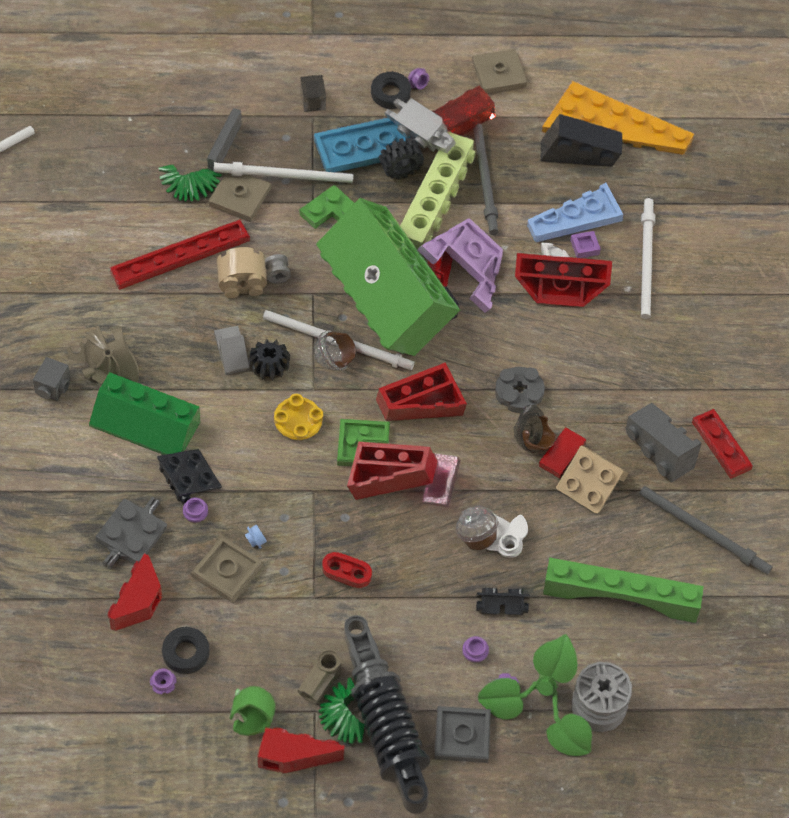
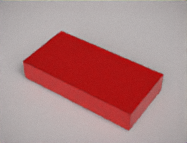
[539,427,587,479]

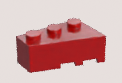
[347,442,438,500]

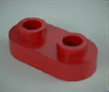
[322,552,372,588]

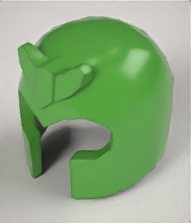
[229,686,276,736]

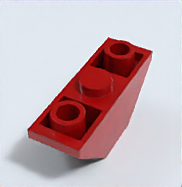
[107,553,162,631]

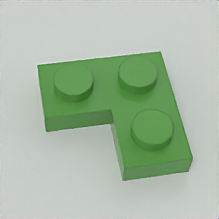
[299,185,354,229]

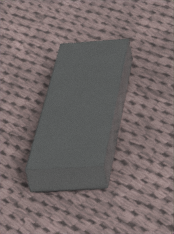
[207,108,242,171]

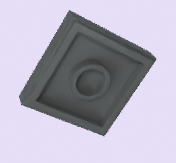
[434,706,491,763]

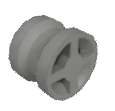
[265,254,291,284]

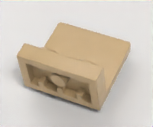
[556,445,629,514]

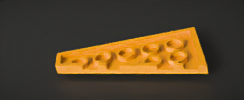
[542,81,694,155]

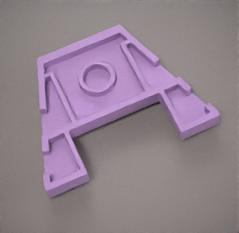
[418,218,503,313]

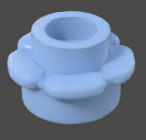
[245,524,267,549]

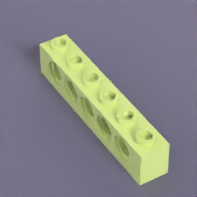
[400,132,476,256]

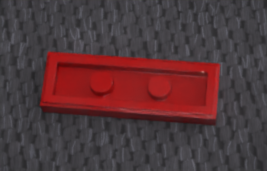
[692,409,753,479]

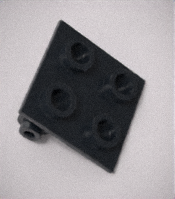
[157,449,222,504]

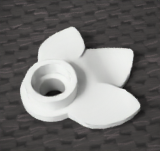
[485,515,528,558]

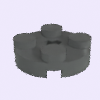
[495,367,545,413]

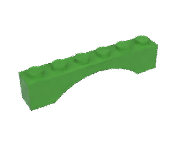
[543,558,704,623]

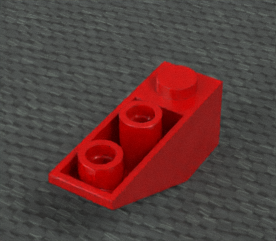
[257,727,345,774]

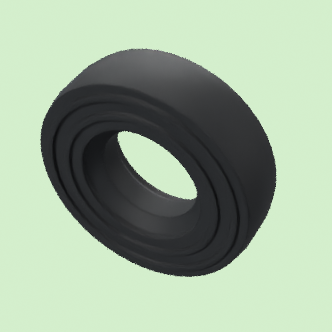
[371,71,411,109]
[162,627,210,674]

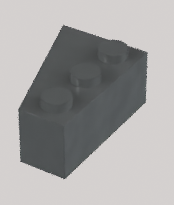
[625,403,702,482]

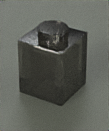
[300,75,326,112]

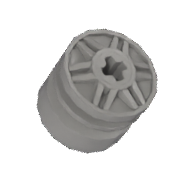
[572,662,632,732]

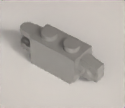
[384,98,456,153]

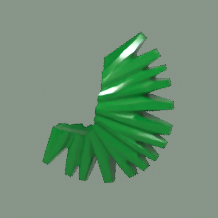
[158,164,222,202]
[319,678,364,744]

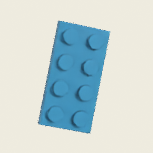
[314,118,411,173]

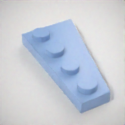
[527,183,623,243]

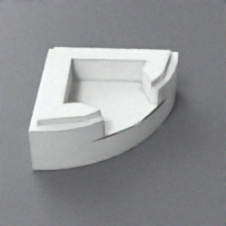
[541,243,569,257]

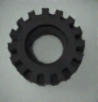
[379,138,424,179]

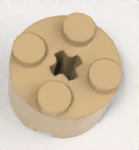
[217,247,267,298]

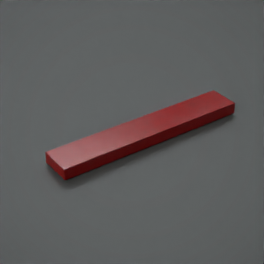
[110,219,250,290]

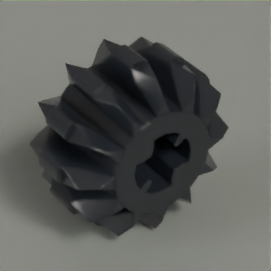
[249,338,290,381]

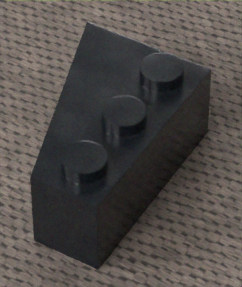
[540,114,622,167]

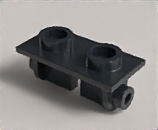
[476,588,530,616]

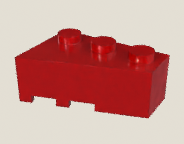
[376,362,467,421]

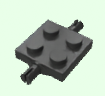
[95,497,167,569]

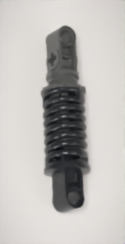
[344,615,430,814]

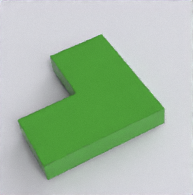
[337,419,390,466]

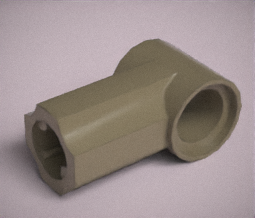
[298,649,341,704]

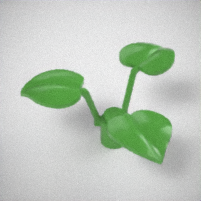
[477,634,592,756]

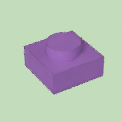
[570,231,601,258]

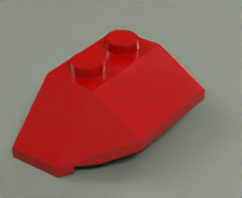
[515,253,612,307]

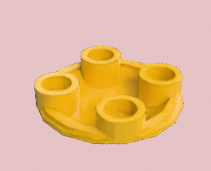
[274,394,323,440]

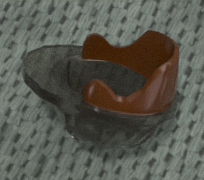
[513,405,556,453]

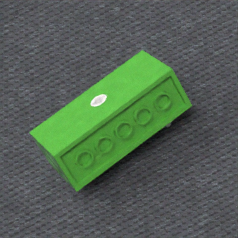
[316,198,460,356]

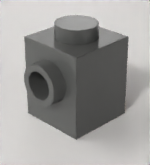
[33,357,71,401]

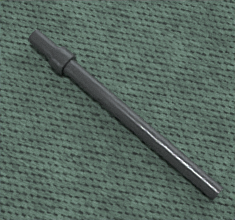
[473,122,499,235]
[639,486,773,575]

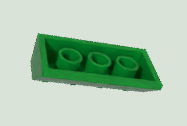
[89,372,201,455]

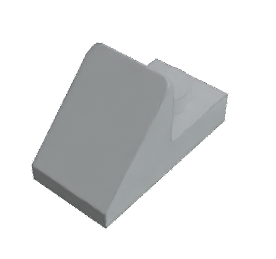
[214,326,249,375]

